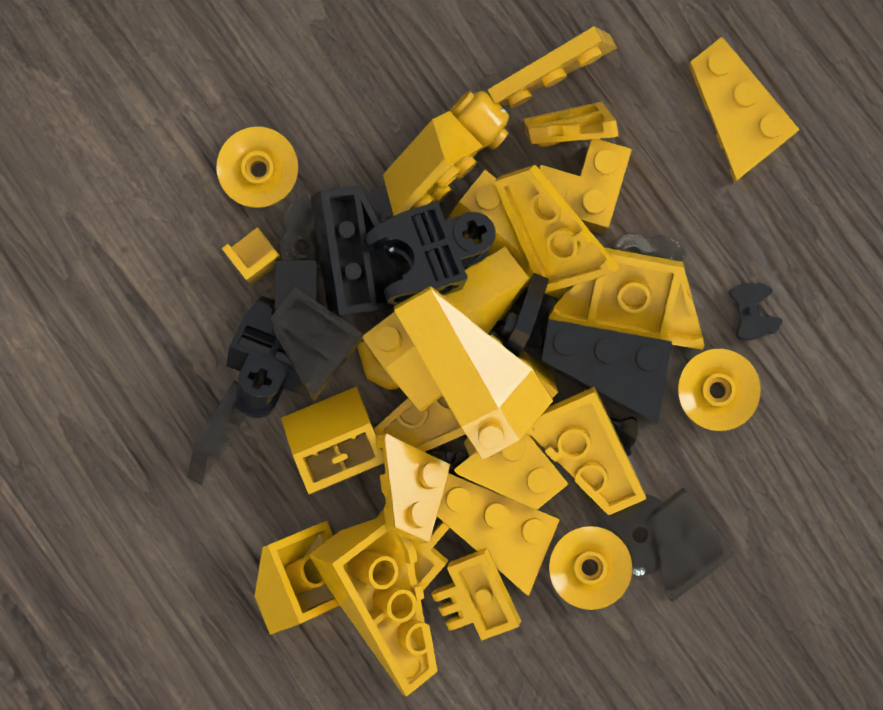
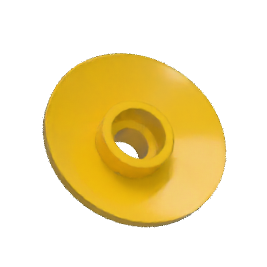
[216,127,298,208]
[678,349,761,431]
[549,526,632,610]

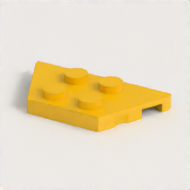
[548,247,704,350]

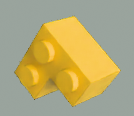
[540,139,632,235]

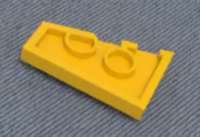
[488,26,617,108]
[689,37,800,183]
[494,165,620,294]
[526,387,646,515]
[374,396,465,452]
[437,473,560,596]

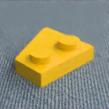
[523,101,618,147]
[376,433,450,544]
[454,434,568,510]

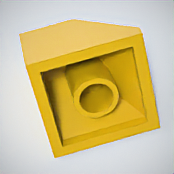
[254,521,339,635]

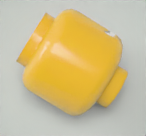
[450,90,509,150]

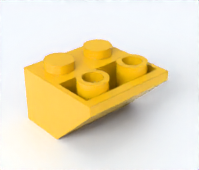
[383,111,483,216]
[281,386,384,494]

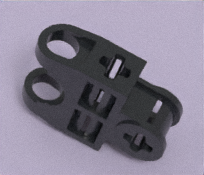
[363,201,496,305]
[226,296,327,418]

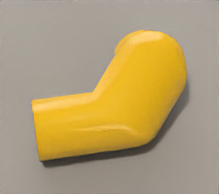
[356,341,399,390]

